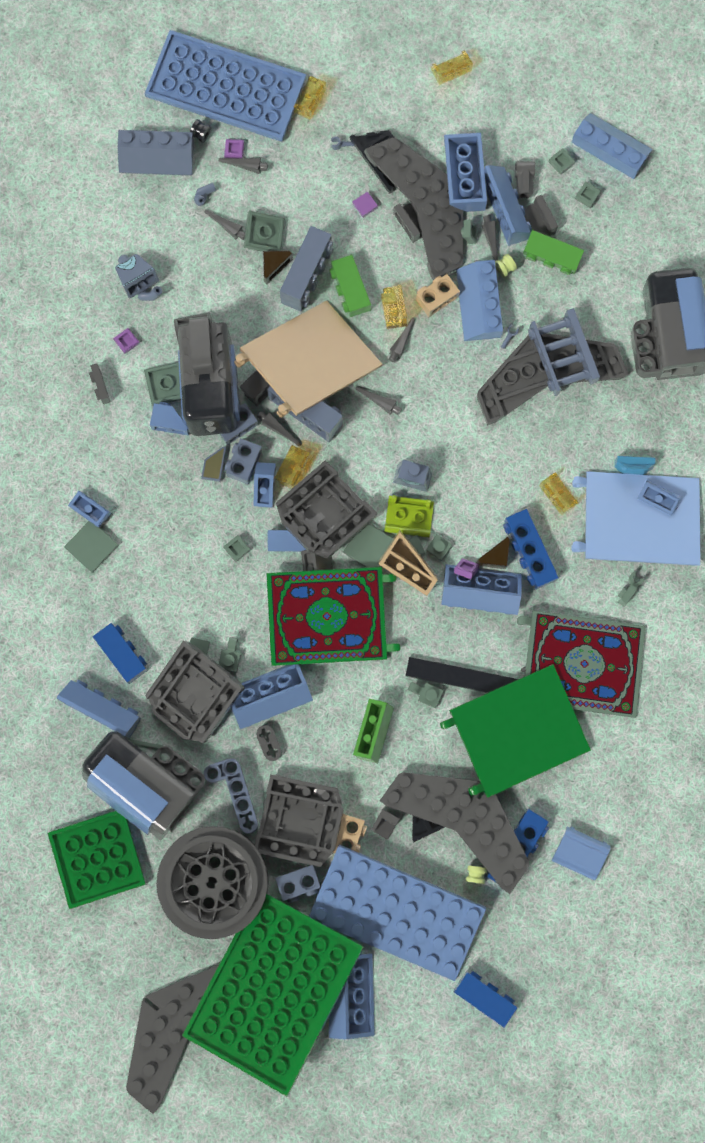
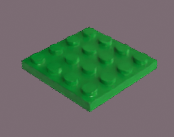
[47,811,146,909]

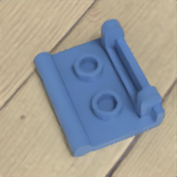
[551,826,611,881]

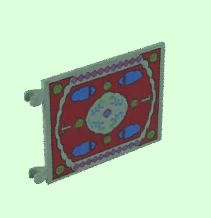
[517,610,646,718]

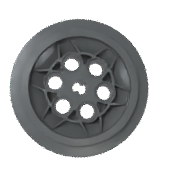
[156,827,269,939]

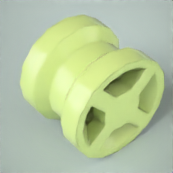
[495,254,517,278]
[466,865,487,884]

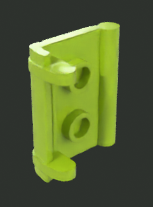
[384,495,434,538]

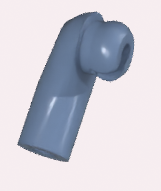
[194,182,216,206]
[138,286,162,301]

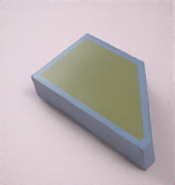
[201,447,226,482]

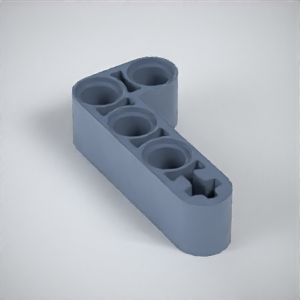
[204,758,258,833]

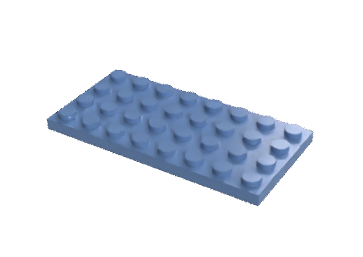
[145,30,307,142]
[309,845,486,981]

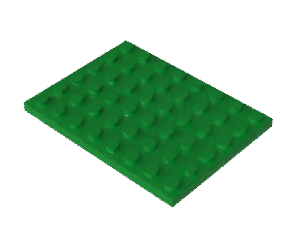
[182,893,364,1097]

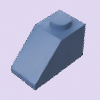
[150,402,189,436]
[253,462,276,508]

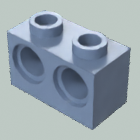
[220,403,258,445]
[224,438,262,485]
[275,865,321,903]

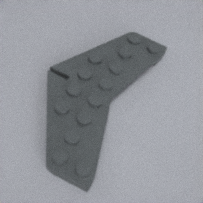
[364,138,463,280]
[477,333,628,426]
[380,772,529,895]
[126,965,219,1114]

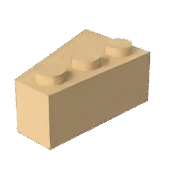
[379,530,438,596]

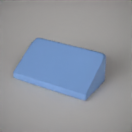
[637,480,681,516]
[68,491,112,528]
[268,530,306,552]

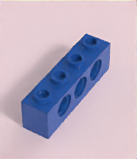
[503,509,559,590]
[486,809,549,883]

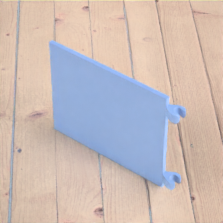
[571,471,700,566]

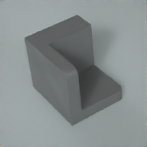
[371,809,399,839]

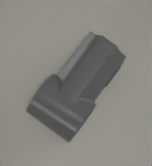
[515,161,535,198]

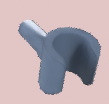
[331,136,354,150]
[501,323,519,349]

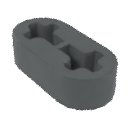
[256,725,281,761]

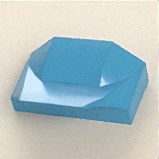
[614,456,655,475]

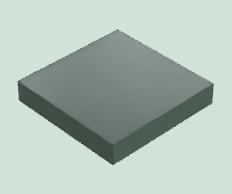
[243,211,285,252]
[144,362,181,406]
[64,521,119,573]
[343,523,393,568]

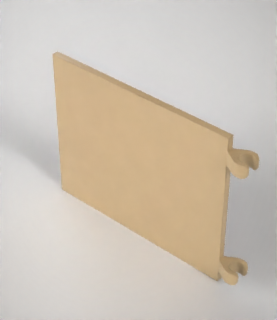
[234,300,383,418]

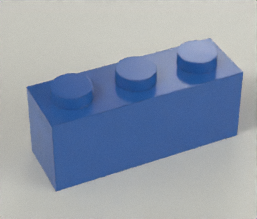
[92,623,148,684]
[453,970,518,1028]

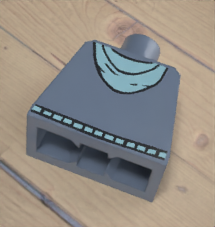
[115,254,159,299]
[393,460,432,492]

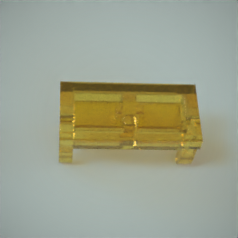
[431,50,473,85]
[294,76,326,120]
[381,285,407,329]
[275,445,313,489]
[539,472,579,515]

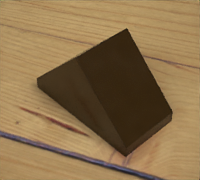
[263,251,293,284]
[476,537,510,569]

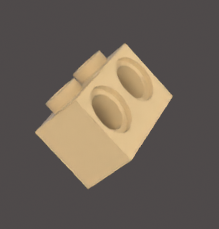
[416,274,460,317]
[333,814,367,853]

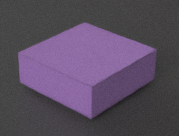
[224,139,244,159]
[352,191,378,218]
[113,328,140,354]
[454,559,479,579]

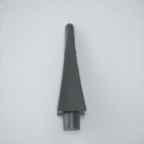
[218,158,268,174]
[204,210,245,240]
[482,215,498,261]
[389,317,415,363]
[355,386,402,415]
[257,411,301,446]

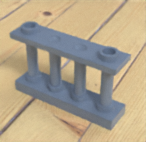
[528,308,600,396]

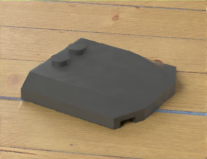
[276,460,378,559]
[145,641,244,743]
[254,774,344,867]

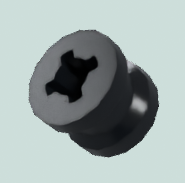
[190,119,211,143]

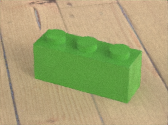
[523,230,584,275]
[329,255,371,317]
[353,698,394,764]

